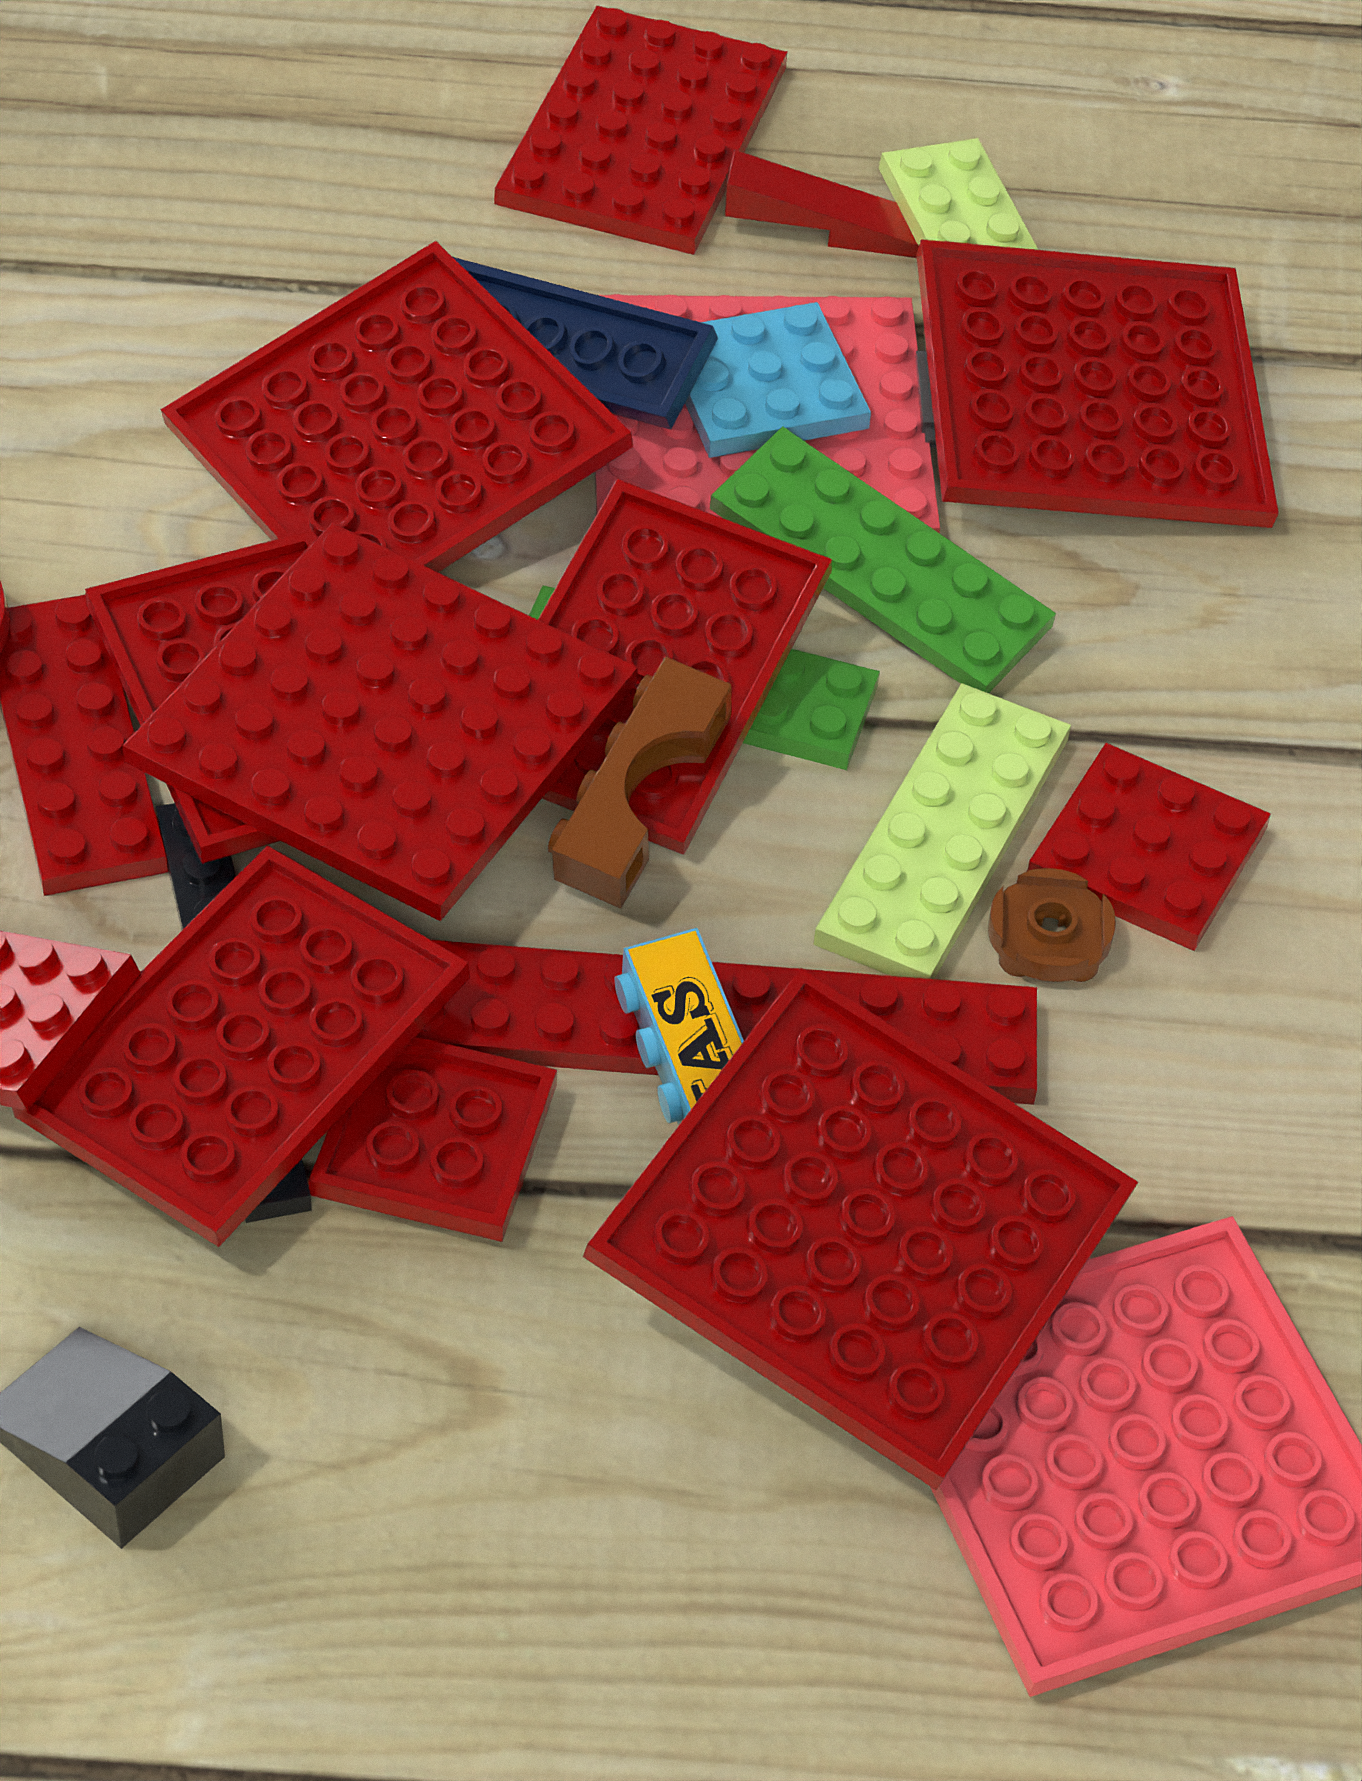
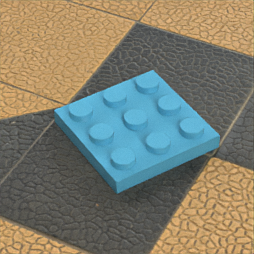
[685,302,871,458]

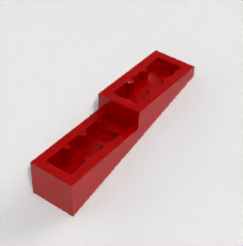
[725,150,919,258]

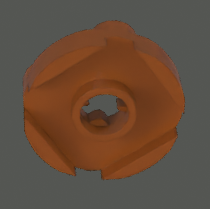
[988,868,1116,982]

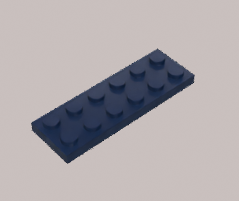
[453,257,718,430]

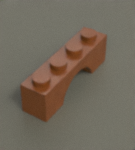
[548,657,731,909]

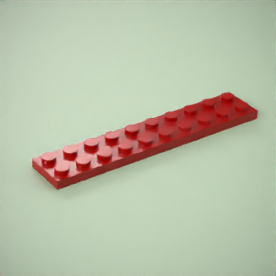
[416,940,1037,1105]

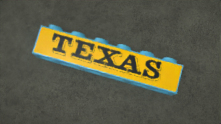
[614,928,744,1125]

